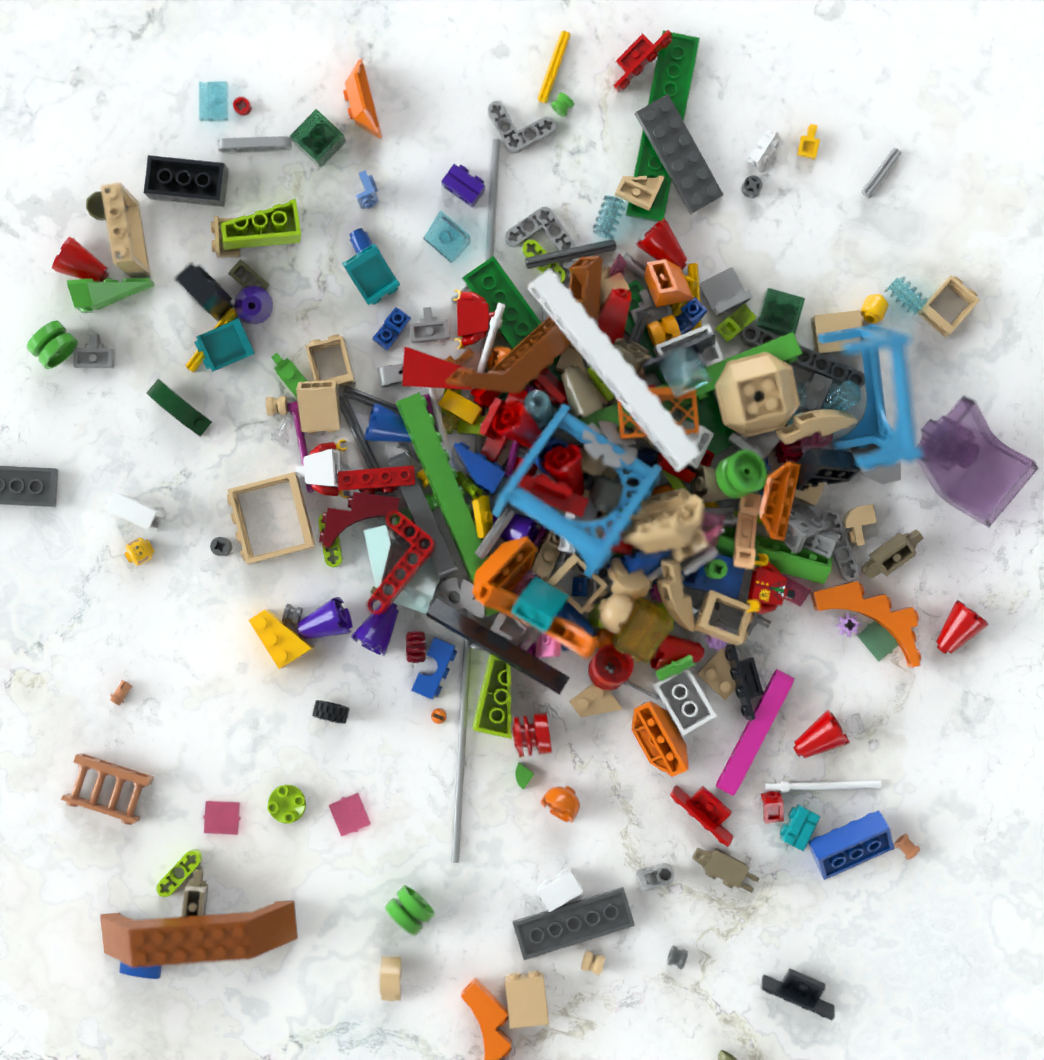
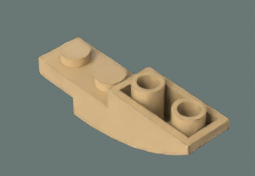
[776,409,857,444]
[526,510,566,582]
[657,558,695,632]

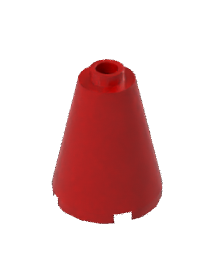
[636,218,687,270]
[52,236,109,282]
[493,400,543,449]
[543,445,585,496]
[936,600,989,654]
[649,632,705,670]
[793,710,850,758]

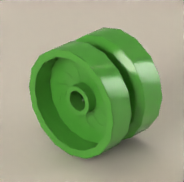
[27,320,78,369]
[716,450,767,499]
[385,885,435,936]

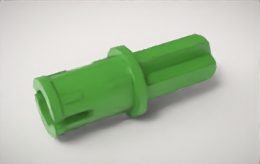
[656,654,695,681]

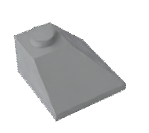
[850,444,901,484]

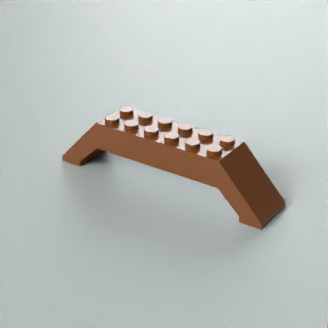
[445,256,603,393]
[100,900,298,968]

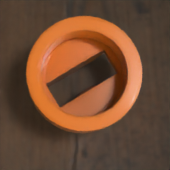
[431,708,447,724]

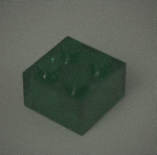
[290,109,346,168]
[755,288,805,336]

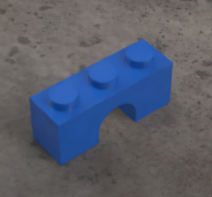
[411,637,458,700]

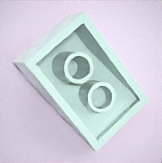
[363,525,396,587]
[393,555,440,614]

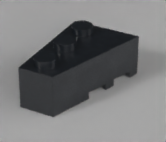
[796,447,861,490]

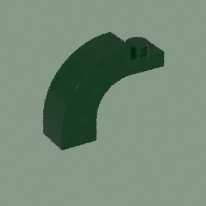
[146,379,212,437]

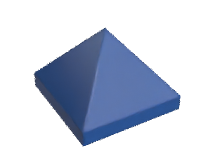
[572,577,589,597]

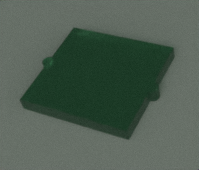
[857,621,899,662]

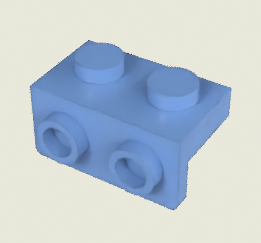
[356,170,378,209]

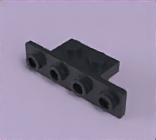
[642,332,716,384]
[724,644,764,720]
[761,968,835,1020]

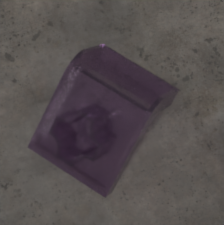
[916,395,1039,527]

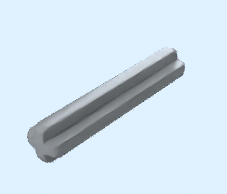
[861,148,901,198]
[475,507,515,559]

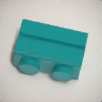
[779,804,821,852]

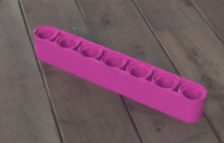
[716,669,794,796]

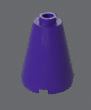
[234,286,273,324]
[491,509,540,542]
[296,597,353,640]
[351,603,399,656]

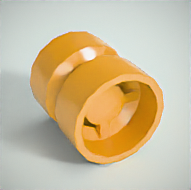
[646,314,681,346]

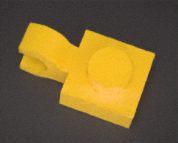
[796,123,820,160]

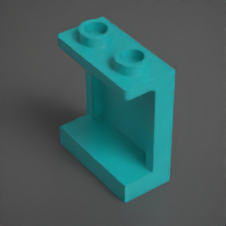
[342,243,400,305]
[194,318,255,372]
[511,576,569,633]

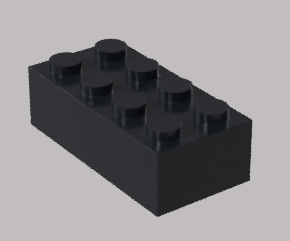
[144,155,229,207]
[174,262,234,321]

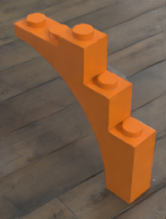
[475,581,599,659]
[810,581,921,667]
[461,978,512,1060]

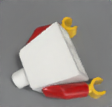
[295,439,349,498]

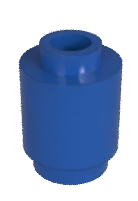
[349,228,373,254]

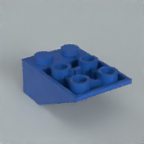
[452,441,506,495]
[607,549,672,585]
[681,554,746,600]

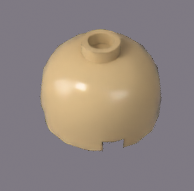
[598,594,635,634]

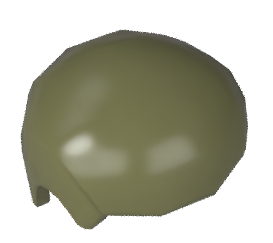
[86,191,106,221]

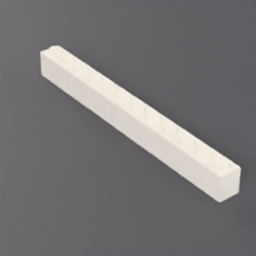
[528,269,700,472]

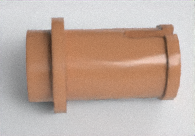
[110,680,133,706]

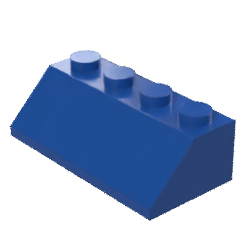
[808,810,894,880]

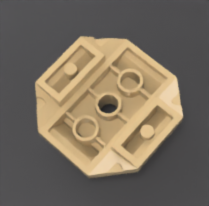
[714,352,800,437]
[622,488,705,554]

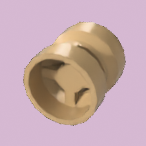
[266,396,288,416]
[581,950,605,976]

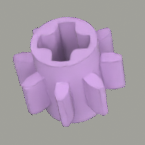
[835,613,861,637]
[705,626,727,650]

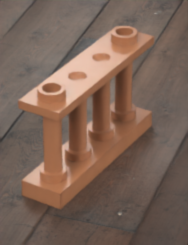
[61,753,154,825]

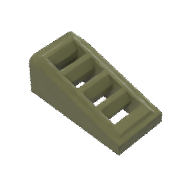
[228,259,270,290]

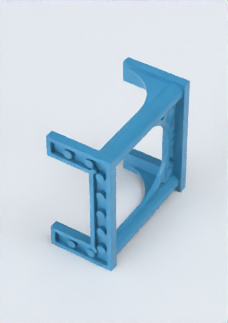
[818,324,923,470]
[492,403,662,578]

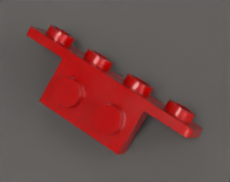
[613,30,673,92]
[531,368,571,414]
[478,390,529,462]
[337,466,416,494]
[518,474,589,518]
[670,785,733,847]

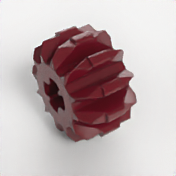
[774,439,804,467]
[406,631,426,663]

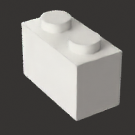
[538,869,583,912]

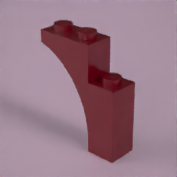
[319,492,400,549]

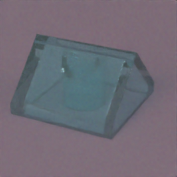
[423,211,471,263]
[658,347,711,397]

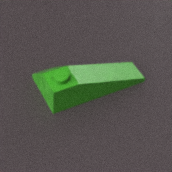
[67,278,154,313]

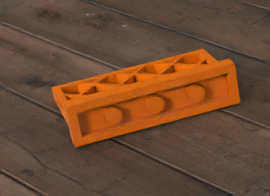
[617,385,699,439]

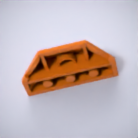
[343,59,382,138]
[759,462,801,541]
[473,537,538,606]
[631,701,689,777]

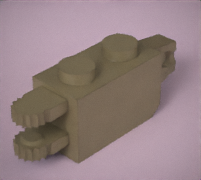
[861,530,924,579]
[692,847,760,893]
[182,869,208,917]

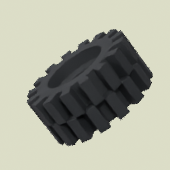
[312,700,350,724]

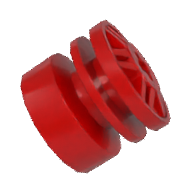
[588,644,634,691]
[512,713,552,757]

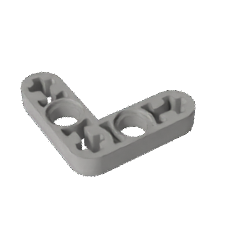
[488,101,556,154]
[505,207,575,251]

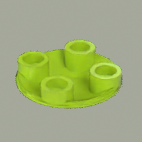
[267,785,306,824]

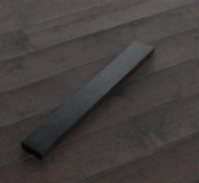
[426,598,570,695]

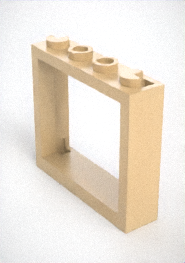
[101,183,151,278]
[227,472,316,564]

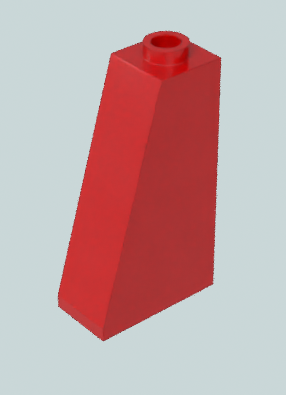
[595,288,631,346]
[402,347,472,390]

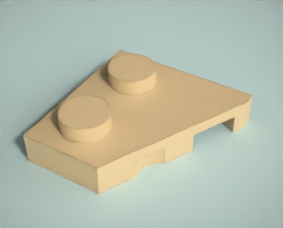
[615,176,665,211]
[697,648,736,701]
[569,683,622,717]

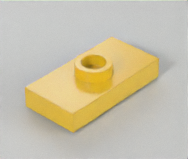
[472,495,493,538]

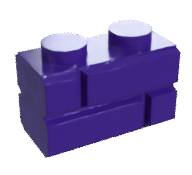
[441,164,486,208]

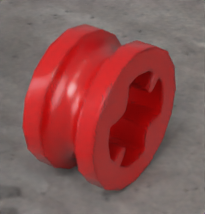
[233,97,252,116]

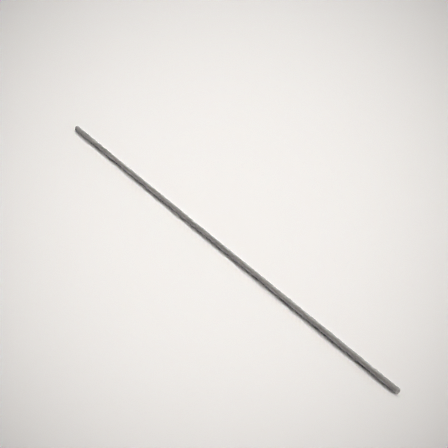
[451,139,500,863]

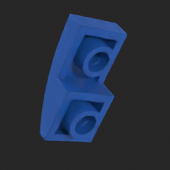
[675,297,708,335]
[372,307,411,351]
[119,961,162,979]

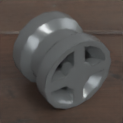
[741,175,762,198]
[210,537,232,556]
[282,604,303,626]
[667,945,688,969]

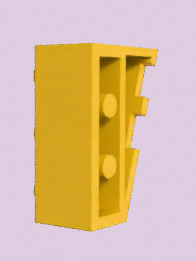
[248,609,315,669]

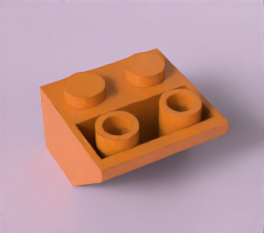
[644,259,693,307]

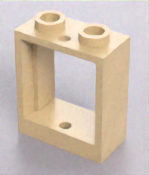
[916,275,980,337]
[305,334,356,387]
[547,554,609,614]
[694,590,754,646]

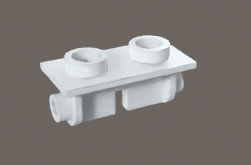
[748,130,781,172]

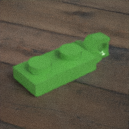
[271,353,307,398]

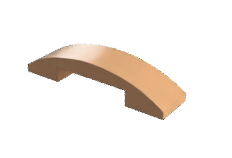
[733,493,761,569]

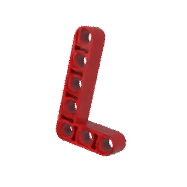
[367,511,436,615]

